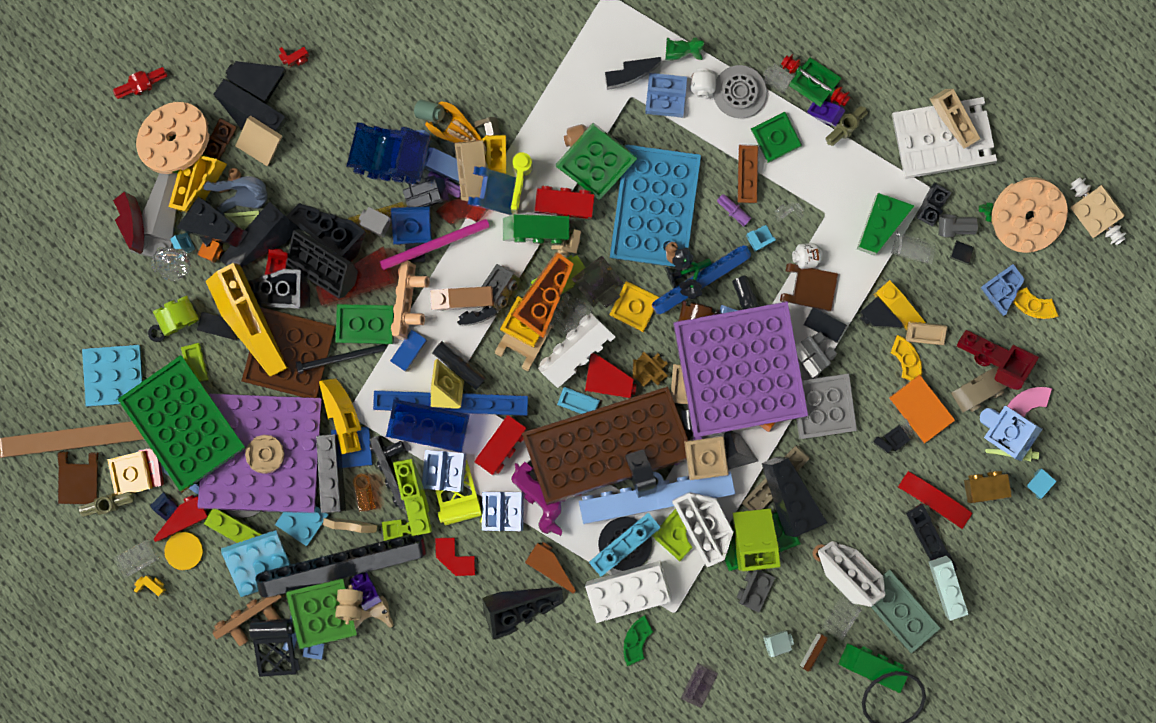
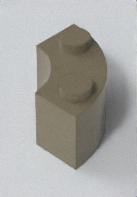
[951,366,1007,412]

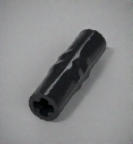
[732,276,760,310]
[432,341,486,390]

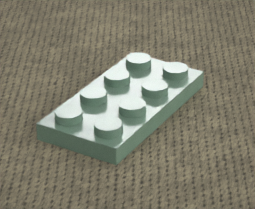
[871,570,940,654]

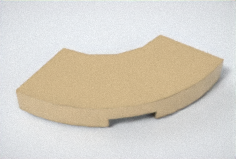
[323,518,377,533]

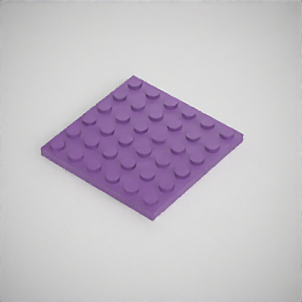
[673,302,808,437]
[198,394,322,513]

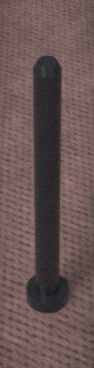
[295,344,387,375]

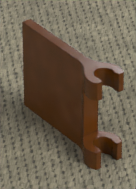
[780,263,838,311]
[58,451,99,504]

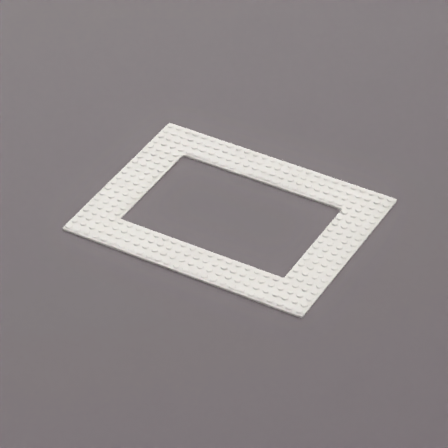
[353,0,930,613]

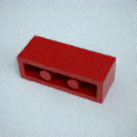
[535,186,594,219]
[474,415,527,475]

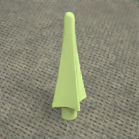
[985,448,1039,462]

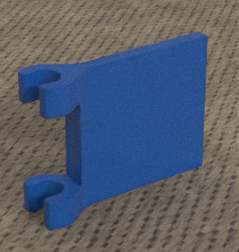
[468,166,516,215]

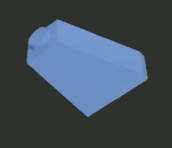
[422,147,459,183]

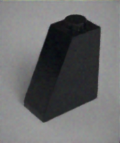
[226,61,287,103]

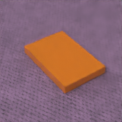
[889,374,955,444]

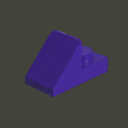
[806,101,845,127]

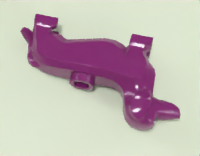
[511,461,566,536]

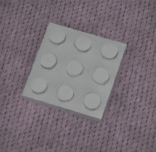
[796,374,857,439]

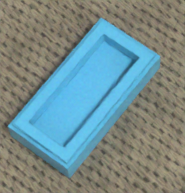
[557,387,600,414]

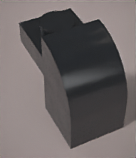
[625,449,657,498]

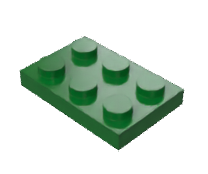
[335,304,394,344]

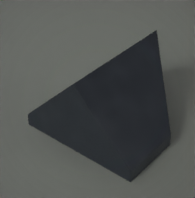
[723,430,758,470]

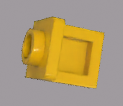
[134,575,166,596]

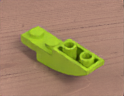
[393,458,432,536]

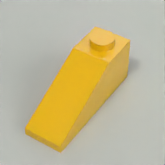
[873,280,926,330]

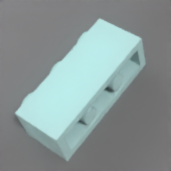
[929,556,968,621]

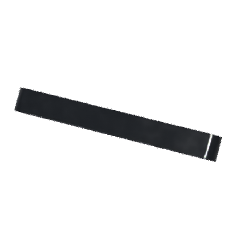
[255,534,427,598]

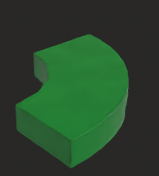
[623,615,653,666]

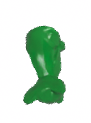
[665,37,704,60]

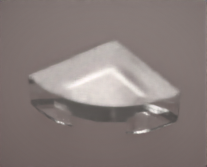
[898,419,914,438]

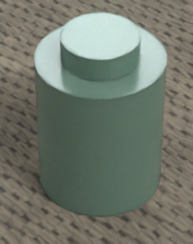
[414,100,445,123]

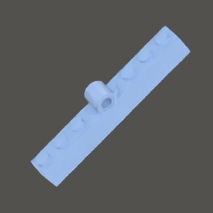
[579,471,735,524]

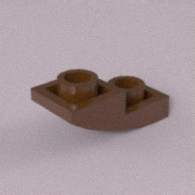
[203,118,238,160]

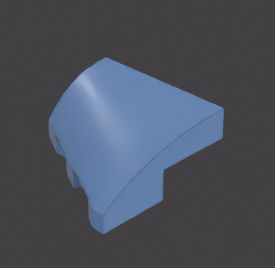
[980,264,1025,316]

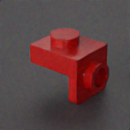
[278,47,310,67]
[265,249,288,275]

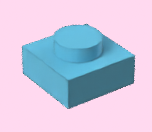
[170,233,195,256]

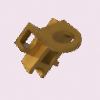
[633,352,668,387]

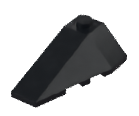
[213,79,287,133]
[219,202,299,268]
[286,203,366,262]
[248,269,310,308]
[482,587,563,640]

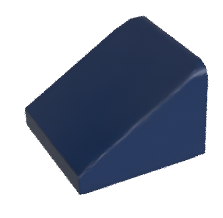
[150,492,179,521]

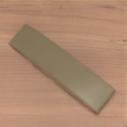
[742,444,810,511]

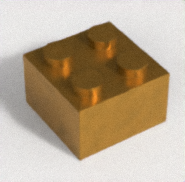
[964,471,1012,503]

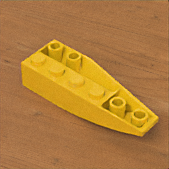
[206,263,287,377]

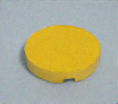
[164,532,203,570]

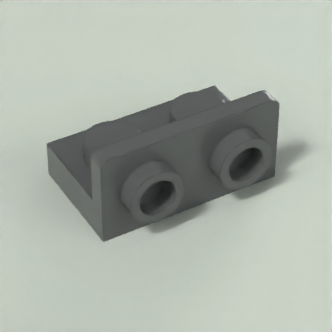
[481,264,521,311]
[736,570,775,612]

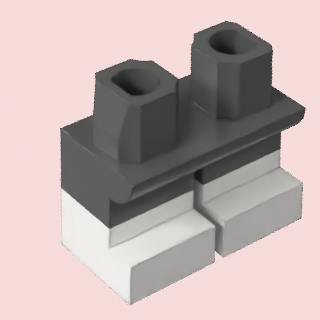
[795,332,837,378]

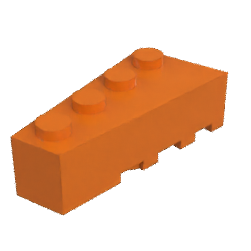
[511,252,574,338]

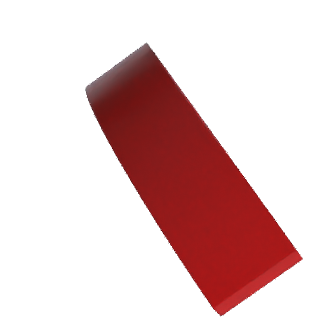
[898,471,973,529]

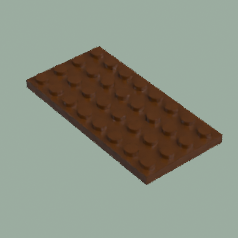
[522,387,688,505]

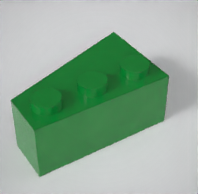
[503,214,569,244]

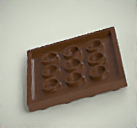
[242,307,336,398]

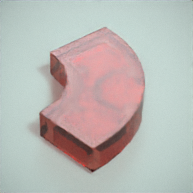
[436,199,489,225]

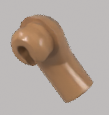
[665,242,678,264]

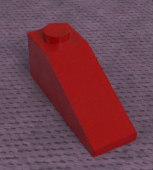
[153,495,209,542]

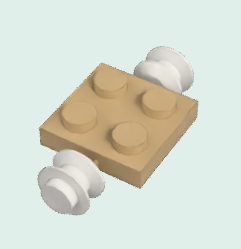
[1070,177,1126,245]

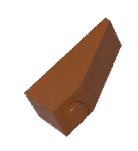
[525,542,576,594]

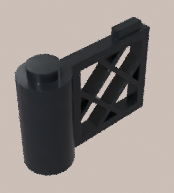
[249,619,300,677]

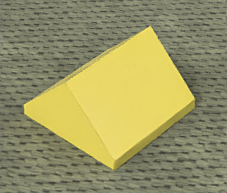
[431,359,464,408]

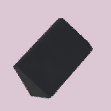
[803,307,847,343]

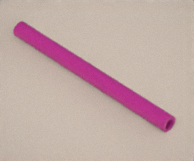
[380,219,489,270]

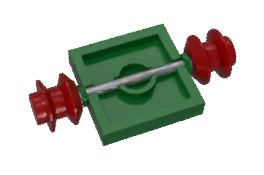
[781,54,851,107]

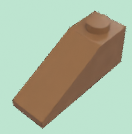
[430,286,494,311]

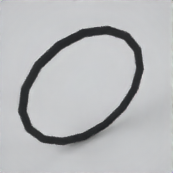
[862,671,926,723]

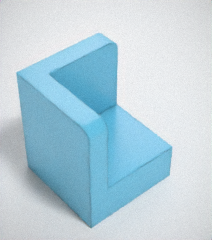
[746,225,776,252]
[1027,469,1056,499]

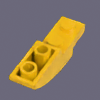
[319,378,361,454]

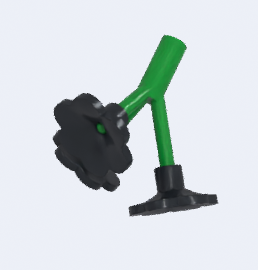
[665,248,711,299]

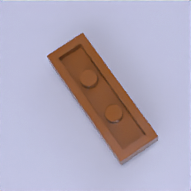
[738,144,758,203]

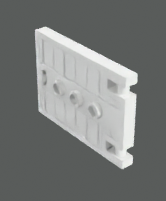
[892,97,997,179]

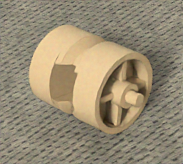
[335,585,363,625]

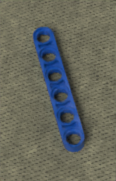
[652,245,751,314]

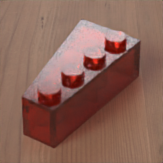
[316,246,396,307]

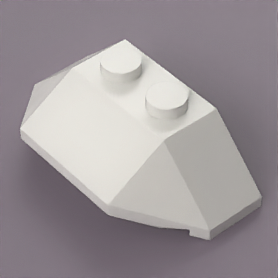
[672,492,733,567]
[818,541,885,607]

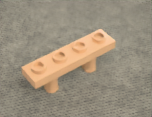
[391,261,430,340]

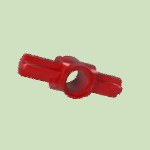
[113,67,167,99]

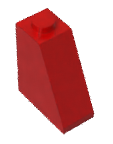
[585,353,636,399]

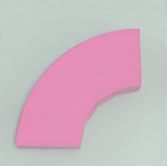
[1007,387,1052,417]

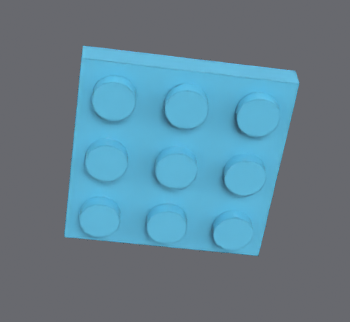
[82,345,143,406]
[221,530,291,597]

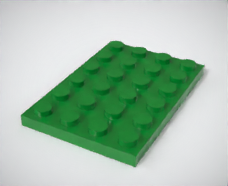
[117,355,246,493]

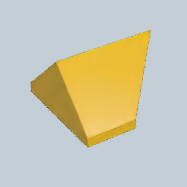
[481,135,506,174]

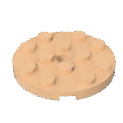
[136,102,210,174]
[992,177,1068,253]

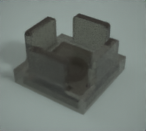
[572,256,624,308]

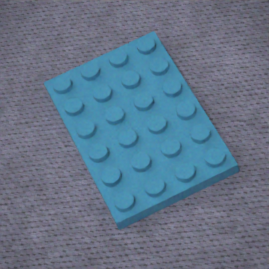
[610,145,701,267]

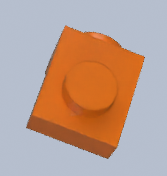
[198,241,223,263]

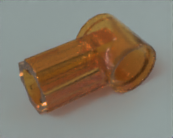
[353,473,376,512]

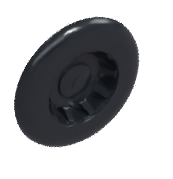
[598,517,652,571]

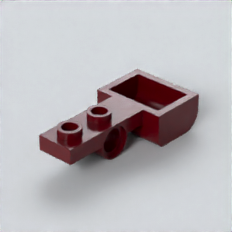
[956,330,1039,390]

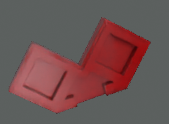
[435,537,475,576]

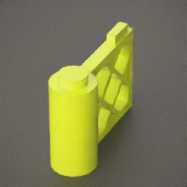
[511,152,533,214]
[435,460,482,526]

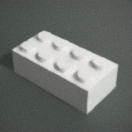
[585,561,672,623]

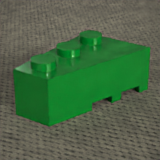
[857,193,914,256]
[838,643,910,693]

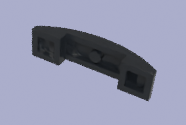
[905,503,957,571]

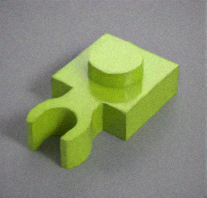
[381,520,411,541]

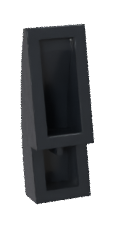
[605,57,662,90]

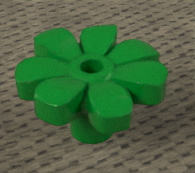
[978,203,994,222]

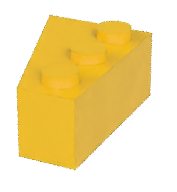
[168,156,227,213]

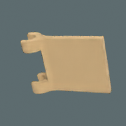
[494,324,553,371]

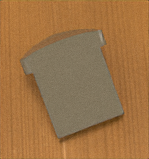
[474,117,501,135]

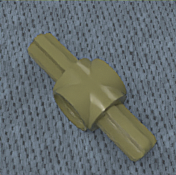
[825,106,868,146]
[79,492,134,517]

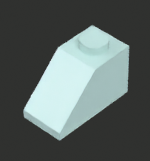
[763,630,794,657]

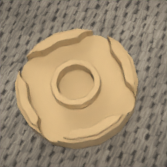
[245,435,285,474]

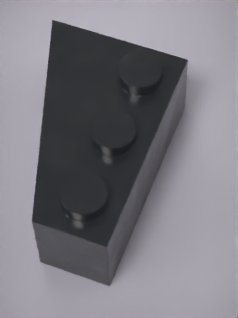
[176,196,248,248]

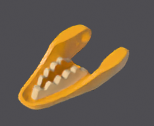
[425,102,481,143]

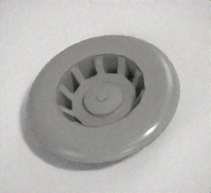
[713,65,766,118]

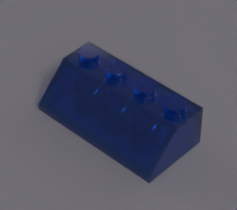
[386,399,470,453]

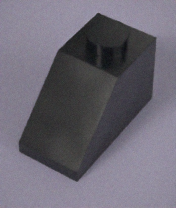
[859,296,903,328]

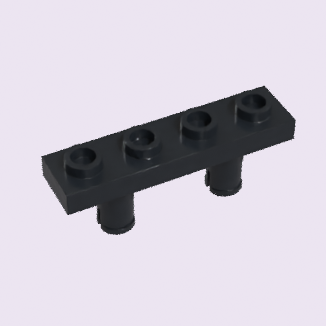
[369,435,406,510]

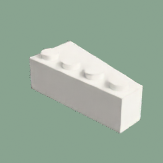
[538,313,615,388]

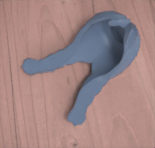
[204,176,268,212]

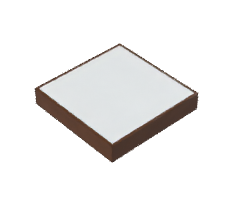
[800,633,828,672]

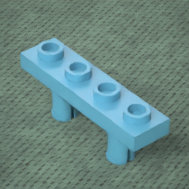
[589,513,661,577]

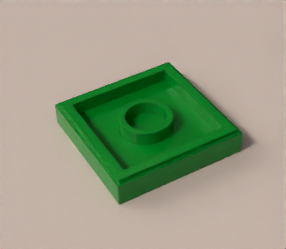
[750,112,802,163]

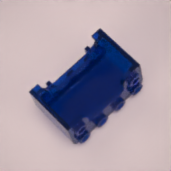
[346,122,431,185]

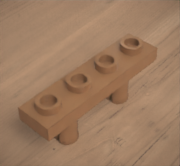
[212,594,282,646]

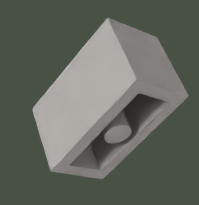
[359,207,392,238]

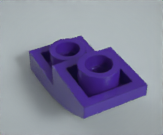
[349,572,381,611]

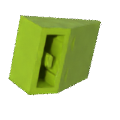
[732,508,780,571]

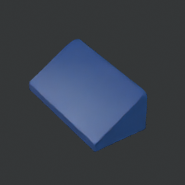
[390,329,427,372]

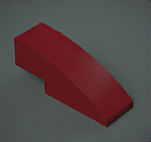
[113,192,144,254]

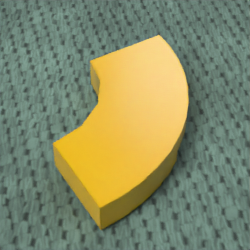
[1012,287,1058,319]
[890,335,922,381]

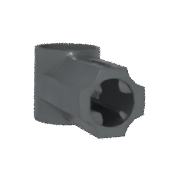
[938,214,978,237]

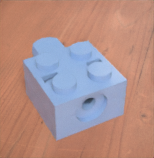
[980,406,1042,461]

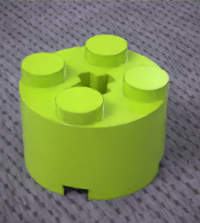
[153,295,199,336]

